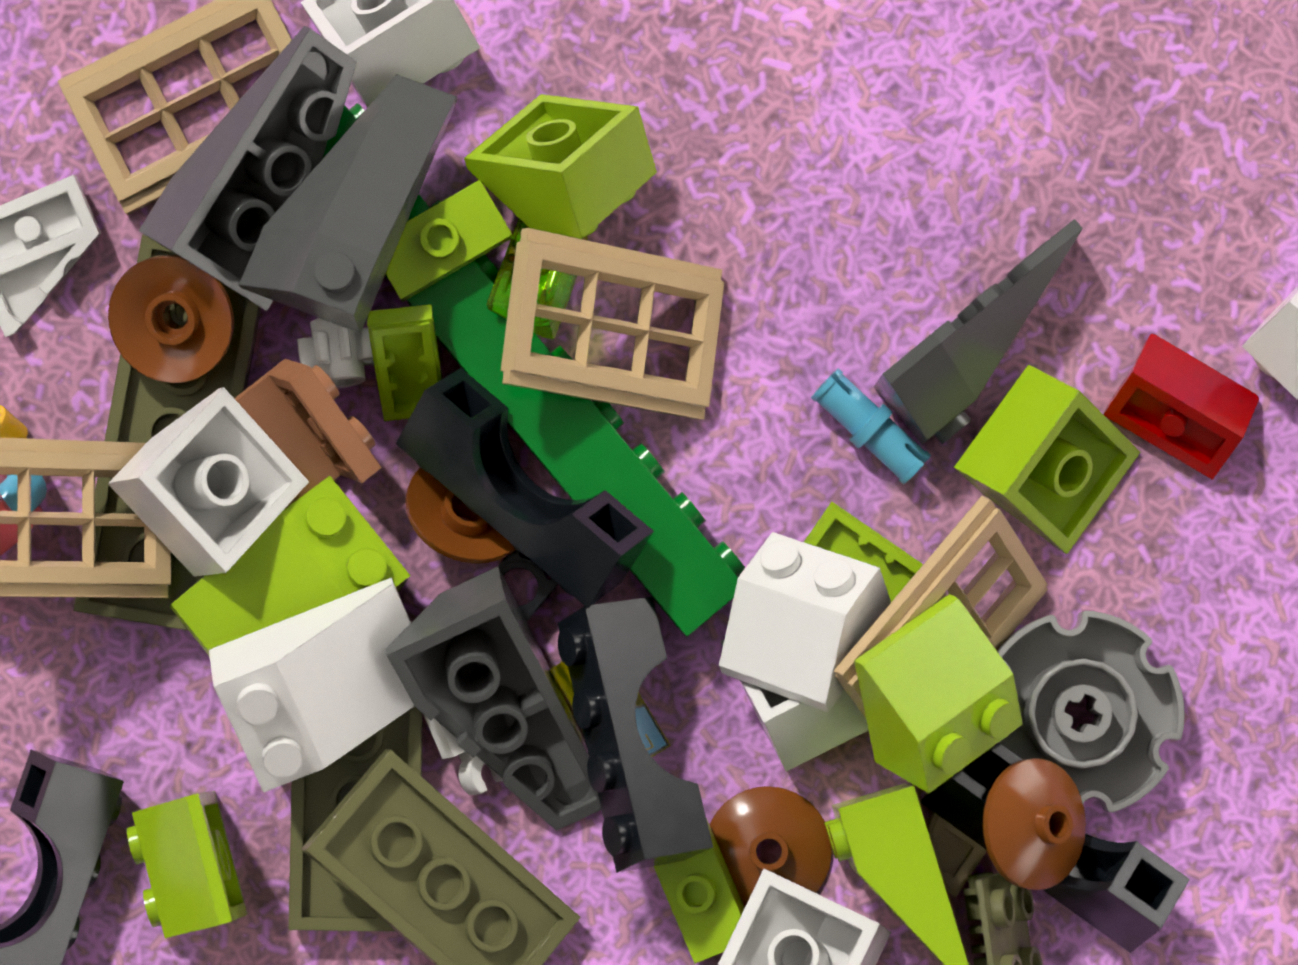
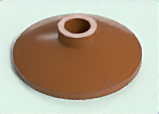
[108,255,234,383]
[405,467,516,564]
[983,759,1086,890]
[709,786,832,907]

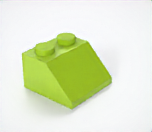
[464,94,657,239]
[954,364,1141,554]
[854,594,1023,793]
[127,791,248,938]

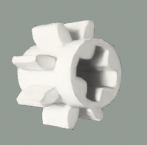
[297,318,374,388]

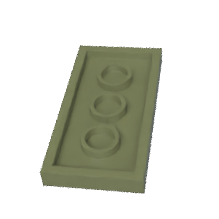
[288,706,423,932]
[301,749,581,965]

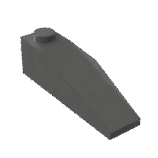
[139,26,357,311]
[239,74,457,334]
[874,219,1083,445]
[386,566,601,831]

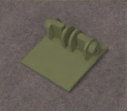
[963,872,1042,965]

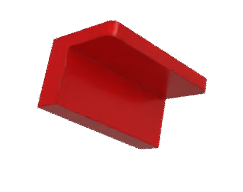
[1103,334,1259,480]

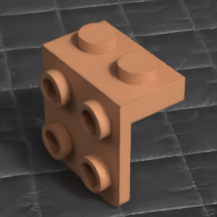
[234,359,382,508]

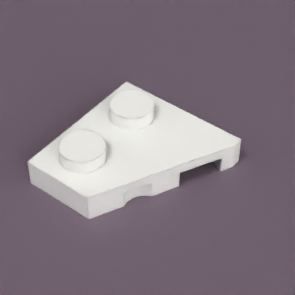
[0,175,101,337]

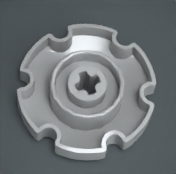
[997,611,1185,812]

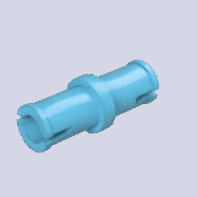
[810,368,931,485]

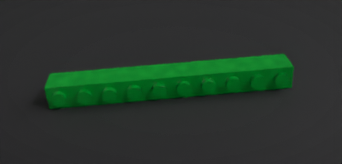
[322,103,745,638]

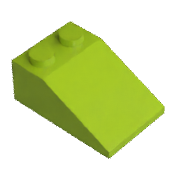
[170,475,411,655]
[824,783,969,965]

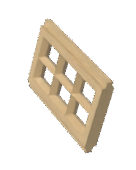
[57,0,292,216]
[500,228,724,420]
[0,438,171,598]
[834,496,1048,718]

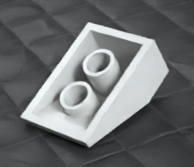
[209,578,414,792]

